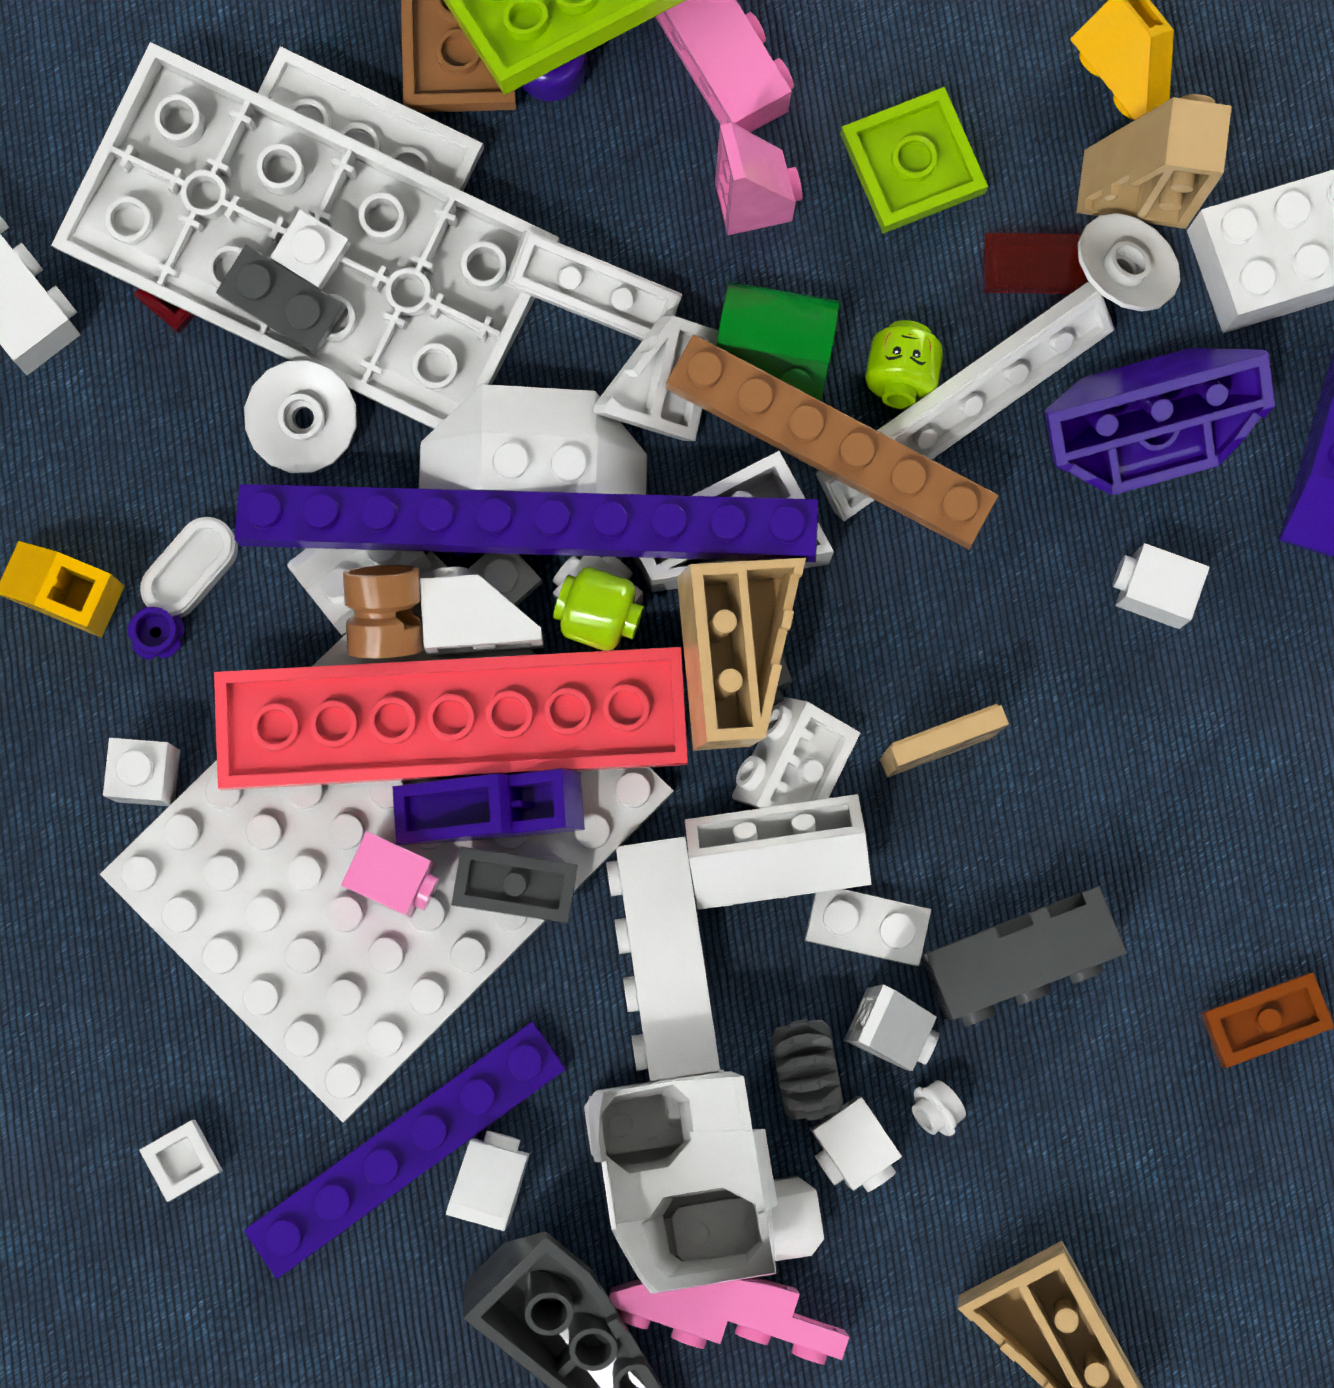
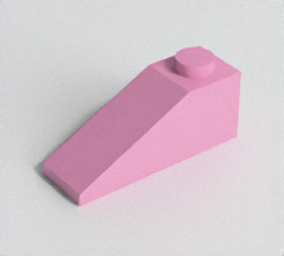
[715,122,802,235]

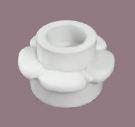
[912,1080,966,1136]

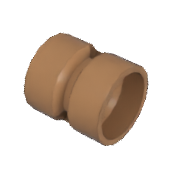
[343,565,424,659]

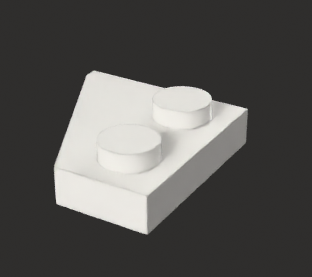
[593,315,719,441]

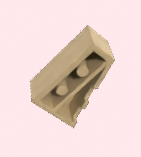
[957,1241,1143,1388]

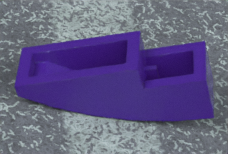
[392,768,585,845]

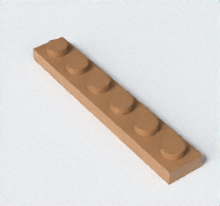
[666,334,999,550]

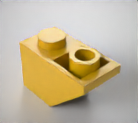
[1070,0,1174,120]
[0,541,125,638]

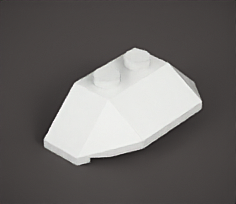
[419,384,647,495]

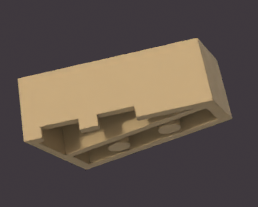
[1076,94,1232,229]
[677,558,806,751]

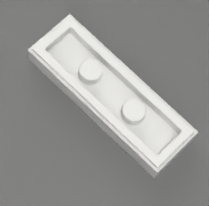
[504,230,682,341]

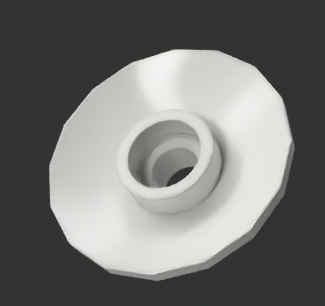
[1077,213,1180,312]
[244,360,357,473]

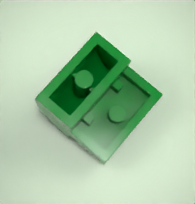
[717,281,839,402]

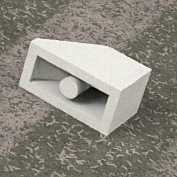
[420,567,544,657]
[445,1131,530,1231]

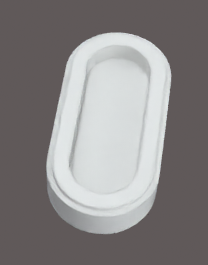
[140,517,238,618]

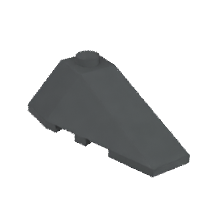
[463,1231,664,1388]

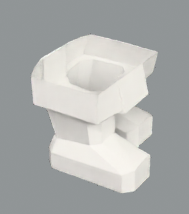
[584,1069,824,1294]

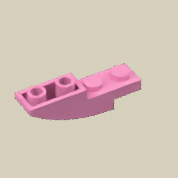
[608,1277,849,1365]

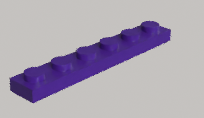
[243,1021,566,1279]

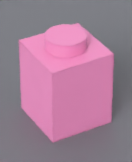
[341,831,439,918]

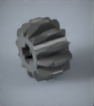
[772,1019,843,1121]

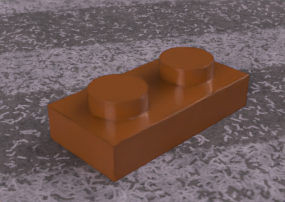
[1200,973,1334,1068]

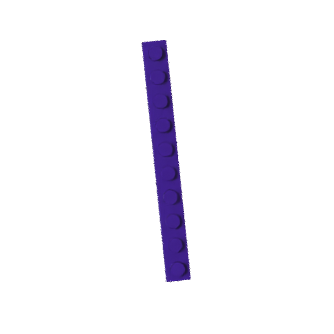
[234,484,819,562]

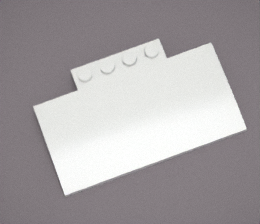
[51,42,560,429]

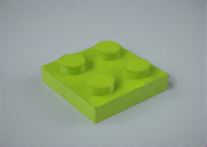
[840,87,988,234]

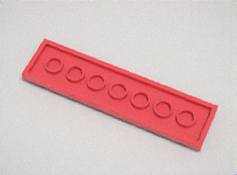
[214,647,688,790]

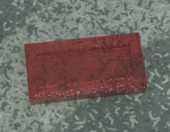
[983,233,1088,294]

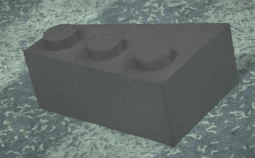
[921,886,1127,1027]

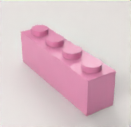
[655,0,794,132]

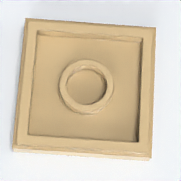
[880,704,1009,778]

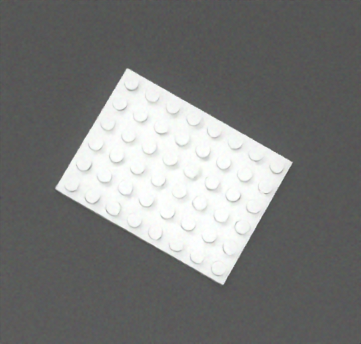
[100,552,674,1123]

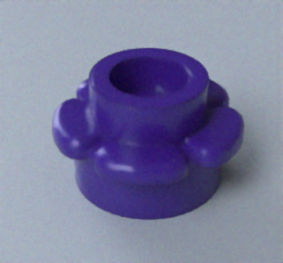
[127,606,185,660]

